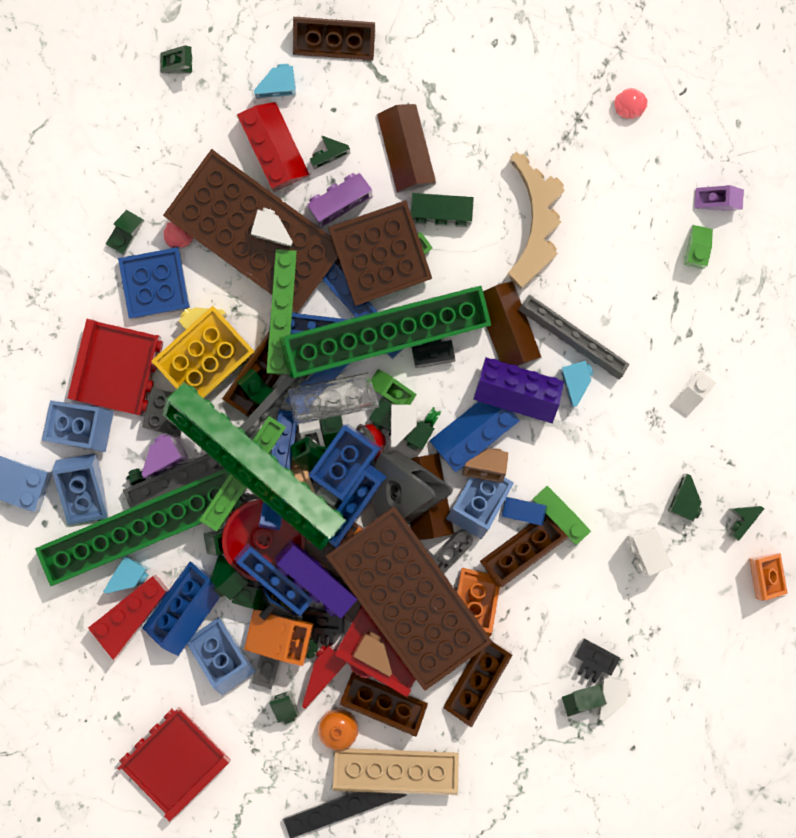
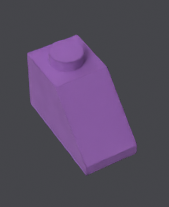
[694,185,744,211]

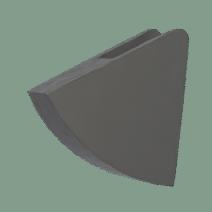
[373,450,453,524]

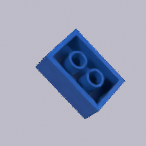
[308,424,382,500]

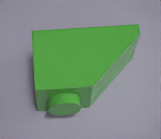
[683,225,713,269]
[367,369,417,405]

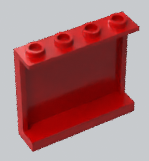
[67,318,163,416]
[334,606,416,697]
[117,707,231,822]

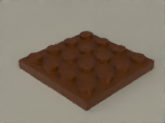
[328,200,433,306]

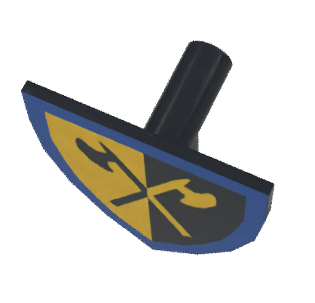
[259,585,298,620]

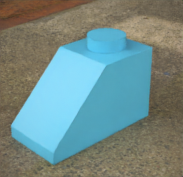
[254,64,296,99]
[560,361,593,408]
[103,555,149,594]

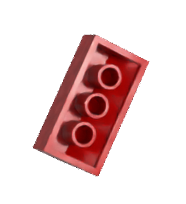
[237,102,310,193]

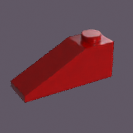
[302,645,347,709]

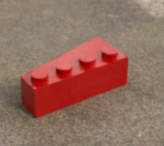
[88,574,169,660]

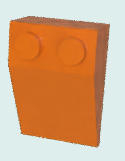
[456,568,500,637]

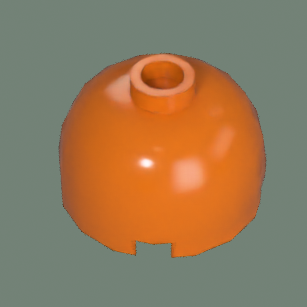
[318,708,358,751]

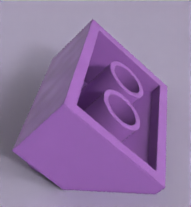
[307,172,373,228]
[142,434,189,478]

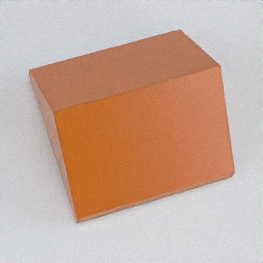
[749,553,788,601]

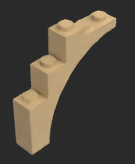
[507,151,565,290]

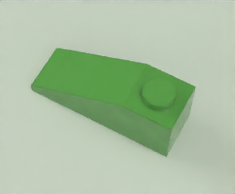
[532,485,591,545]

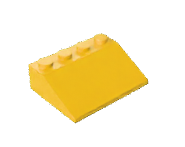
[152,306,255,399]

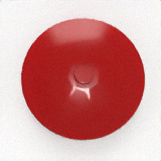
[221,498,305,582]

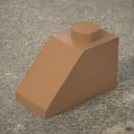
[462,448,509,483]
[352,631,392,677]

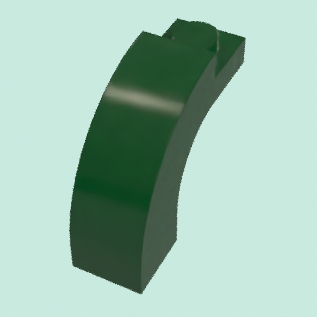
[291,436,328,472]

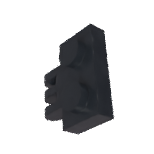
[412,339,456,368]
[303,608,345,645]
[574,638,620,683]

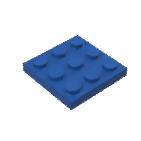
[118,247,190,319]

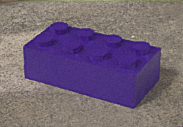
[473,357,564,424]
[275,539,357,618]

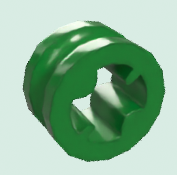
[424,407,442,427]

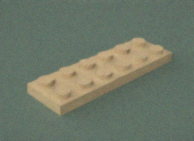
[333,748,459,796]

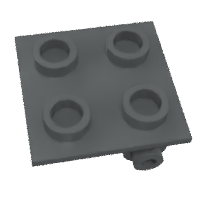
[142,388,182,437]

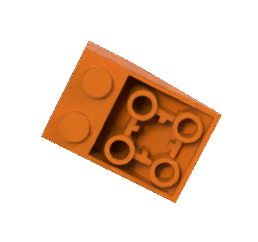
[244,609,314,666]

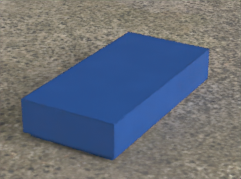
[502,497,547,526]

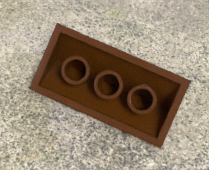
[293,16,376,60]
[377,104,436,193]
[483,281,542,366]
[222,331,280,417]
[410,453,454,540]
[480,514,568,587]
[443,642,513,728]
[339,672,428,737]

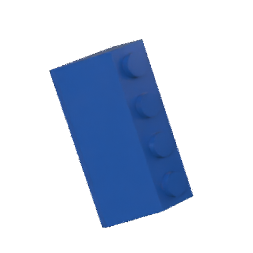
[429,401,520,473]
[142,561,220,656]

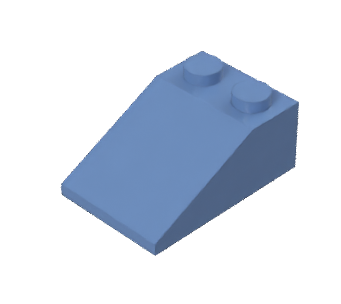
[42,400,114,452]
[52,453,108,525]
[0,456,52,512]
[446,477,514,539]
[187,617,256,696]

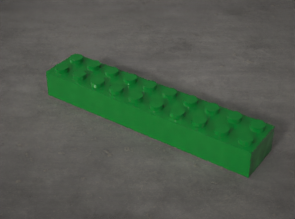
[279,285,491,378]
[162,382,346,551]
[35,469,244,587]

